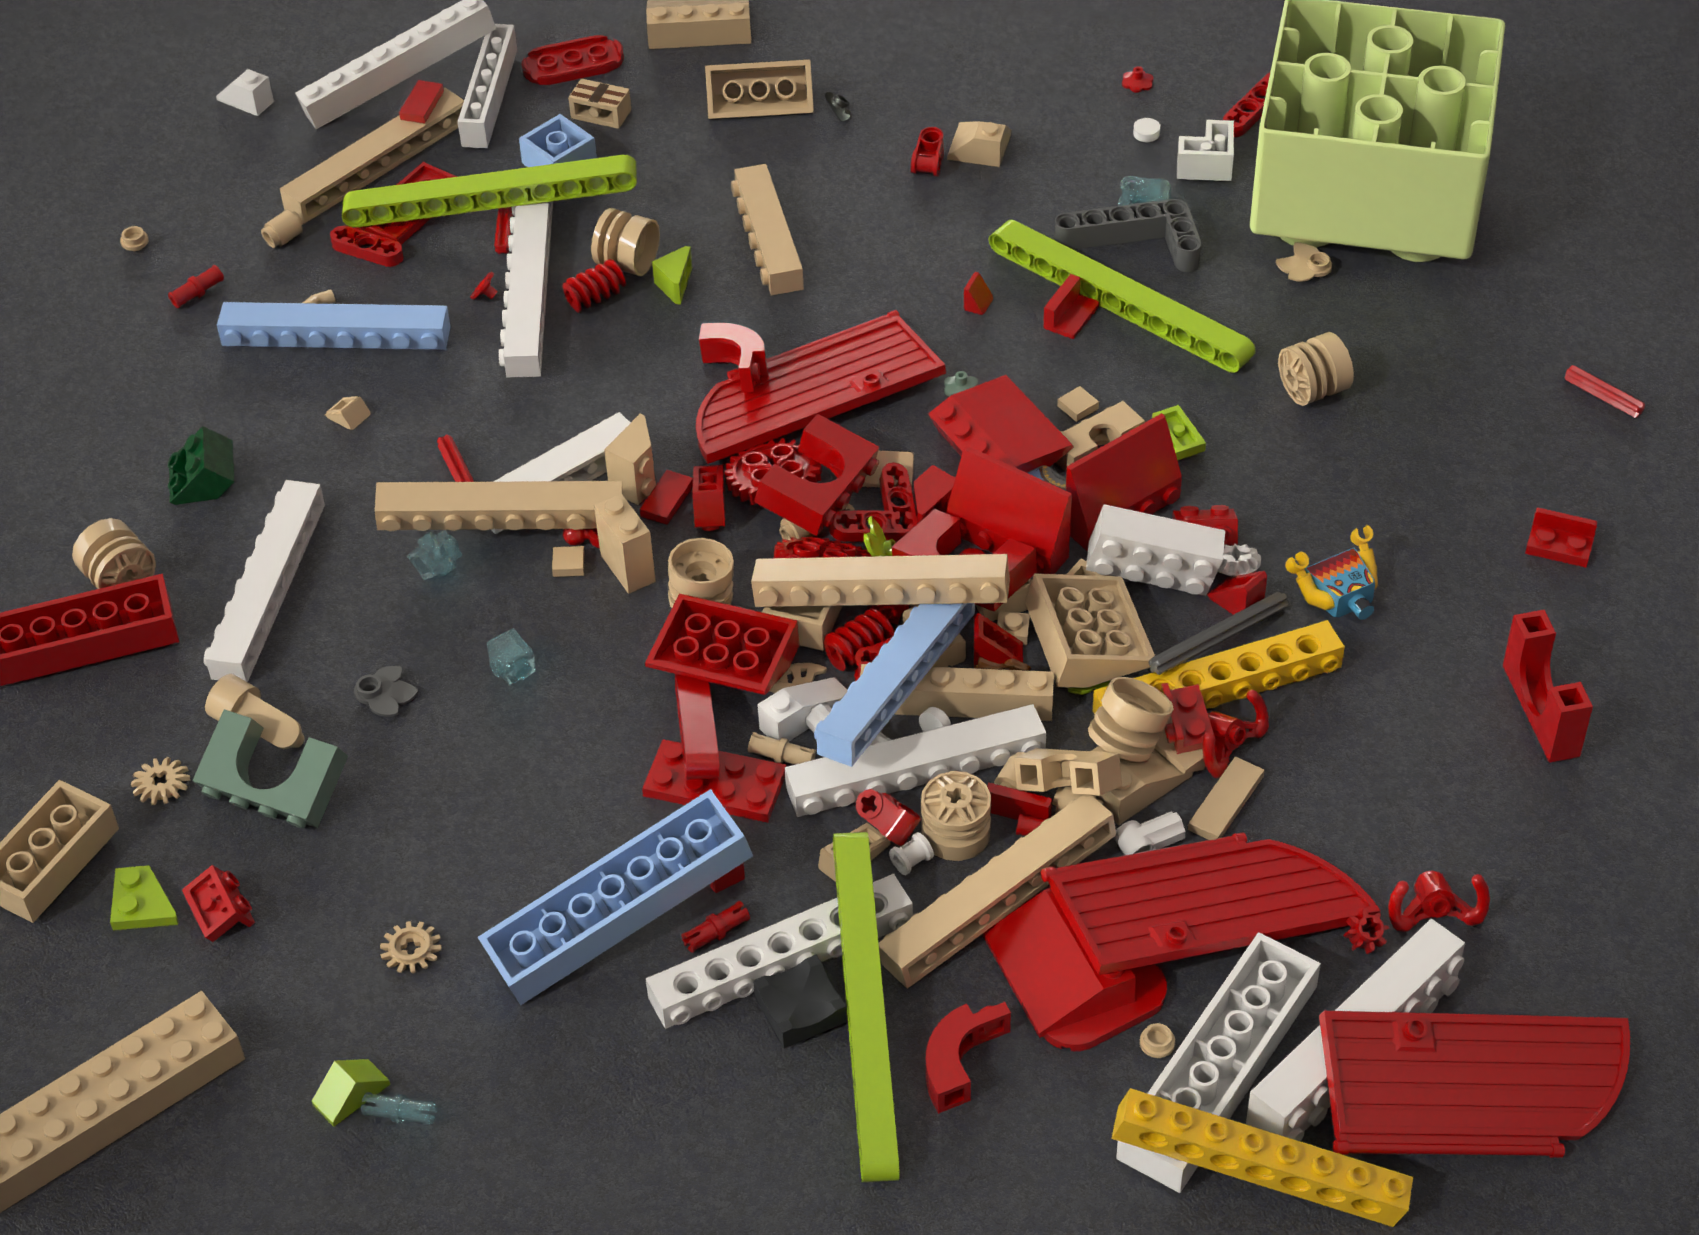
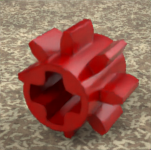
[1343,909,1389,954]

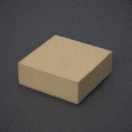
[1057,386,1099,422]
[552,546,585,577]

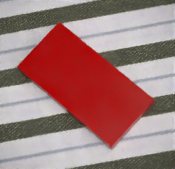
[356,162,457,245]

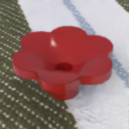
[1122,66,1154,93]
[470,271,498,300]

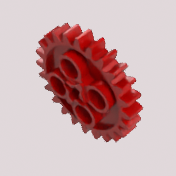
[725,438,822,507]
[773,537,873,559]

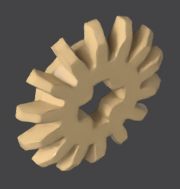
[131,757,190,805]
[380,921,442,973]

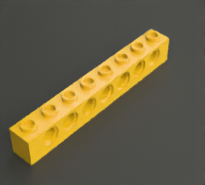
[1093,620,1345,714]
[1111,1088,1413,1227]

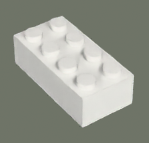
[1086,504,1225,596]

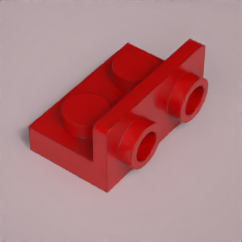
[1525,508,1598,568]
[1161,683,1216,754]
[182,865,255,942]

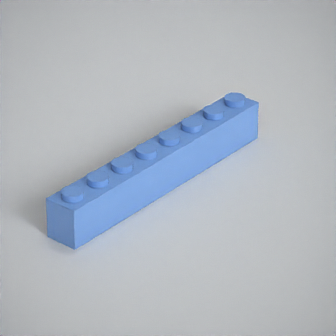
[217,302,451,350]
[814,603,975,767]

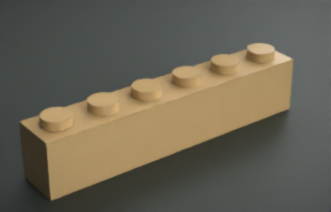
[731,164,804,296]
[860,664,1054,721]

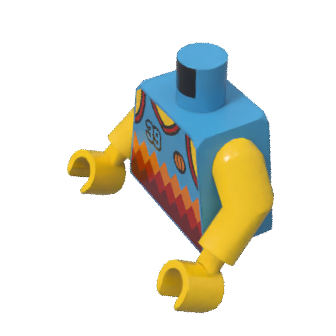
[1285,525,1378,620]

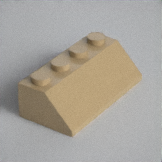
[705,60,814,119]

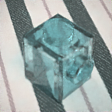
[487,628,536,685]

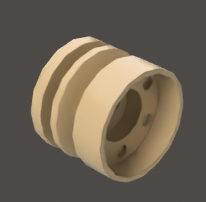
[591,208,660,276]
[1278,332,1354,406]
[72,518,156,589]
[668,538,734,608]
[1088,677,1174,762]
[921,771,991,861]

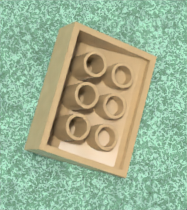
[646,0,751,49]
[1025,574,1155,688]

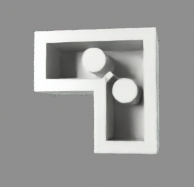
[1177,120,1234,181]

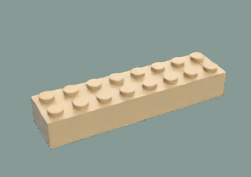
[0,991,245,1213]

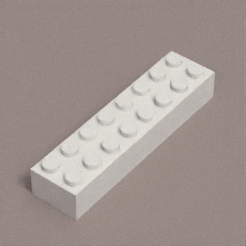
[1246,919,1465,1141]
[1116,932,1321,1193]

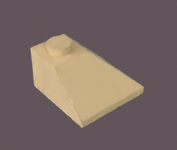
[947,121,1011,167]

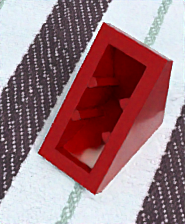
[1207,571,1267,615]
[974,613,1023,667]

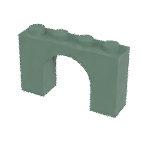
[192,709,348,829]

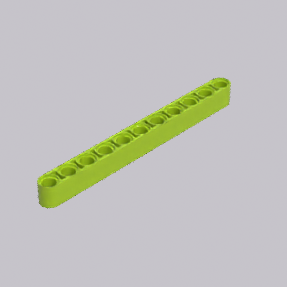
[342,155,637,227]
[988,219,1256,373]
[833,832,899,1183]

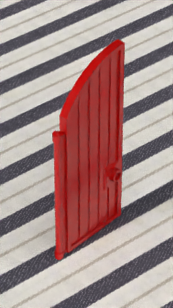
[696,310,946,464]
[1041,832,1381,975]
[1319,1011,1630,1158]

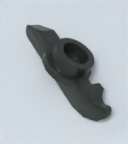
[825,91,852,121]

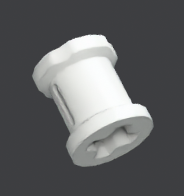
[889,832,934,875]

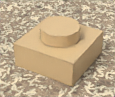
[997,611,1030,645]

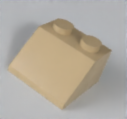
[604,414,656,505]

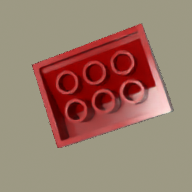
[928,375,1074,473]
[1066,413,1182,551]
[947,445,1072,574]
[645,593,800,695]
[983,888,1136,1038]

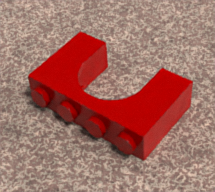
[754,414,880,536]
[891,509,1037,612]
[1503,610,1593,763]

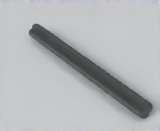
[1149,592,1289,675]

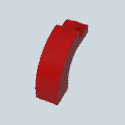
[699,323,768,393]
[926,1002,1011,1114]

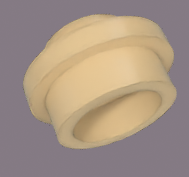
[120,226,149,251]
[1140,1023,1175,1058]

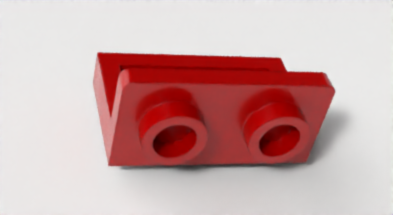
[1173,505,1238,546]

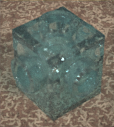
[406,530,463,580]

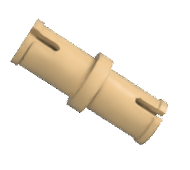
[748,732,816,765]

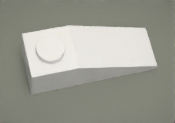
[758,677,848,741]

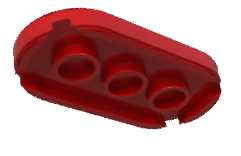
[522,35,624,85]
[1043,964,1167,1051]

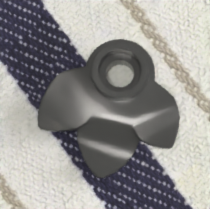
[354,666,418,717]

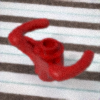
[1202,690,1269,778]
[1388,871,1490,932]

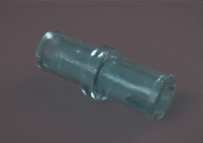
[361,1092,437,1125]

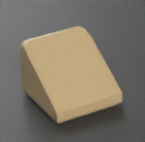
[325,396,371,430]

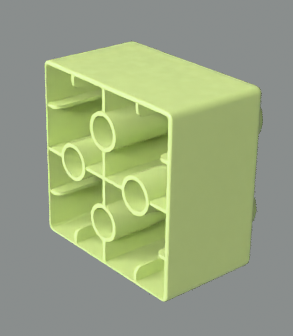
[1250,0,1505,262]

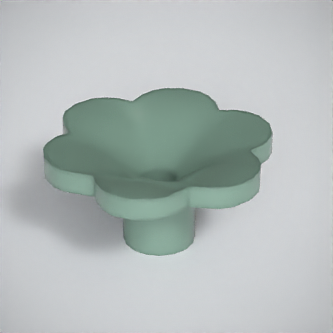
[944,371,978,397]

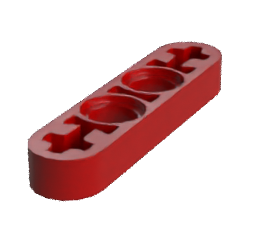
[1223,72,1270,137]

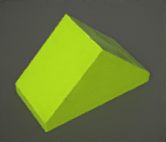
[652,246,693,305]
[312,1059,390,1127]

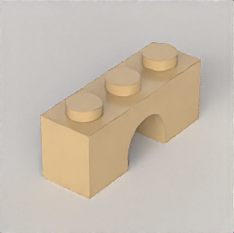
[1056,401,1145,471]
[1014,748,1122,796]

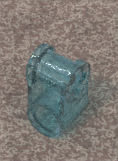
[1118,176,1172,206]

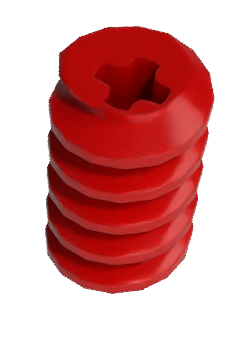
[562,259,626,313]
[824,608,895,671]

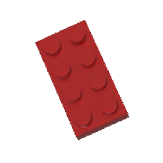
[642,739,787,823]

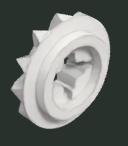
[1218,543,1261,576]

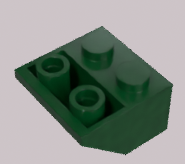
[168,426,234,505]

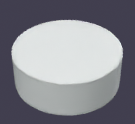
[1133,118,1160,142]
[919,707,951,732]

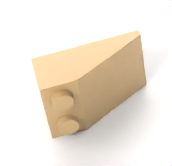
[1091,746,1193,825]

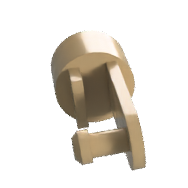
[205,674,304,749]

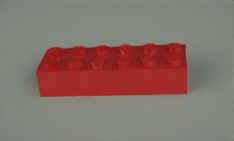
[0,573,180,686]

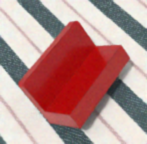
[1043,274,1099,339]

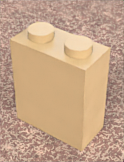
[594,493,656,594]

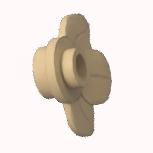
[1276,242,1332,282]

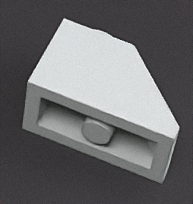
[216,69,274,116]

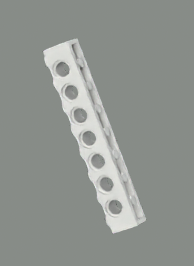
[646,874,913,1029]

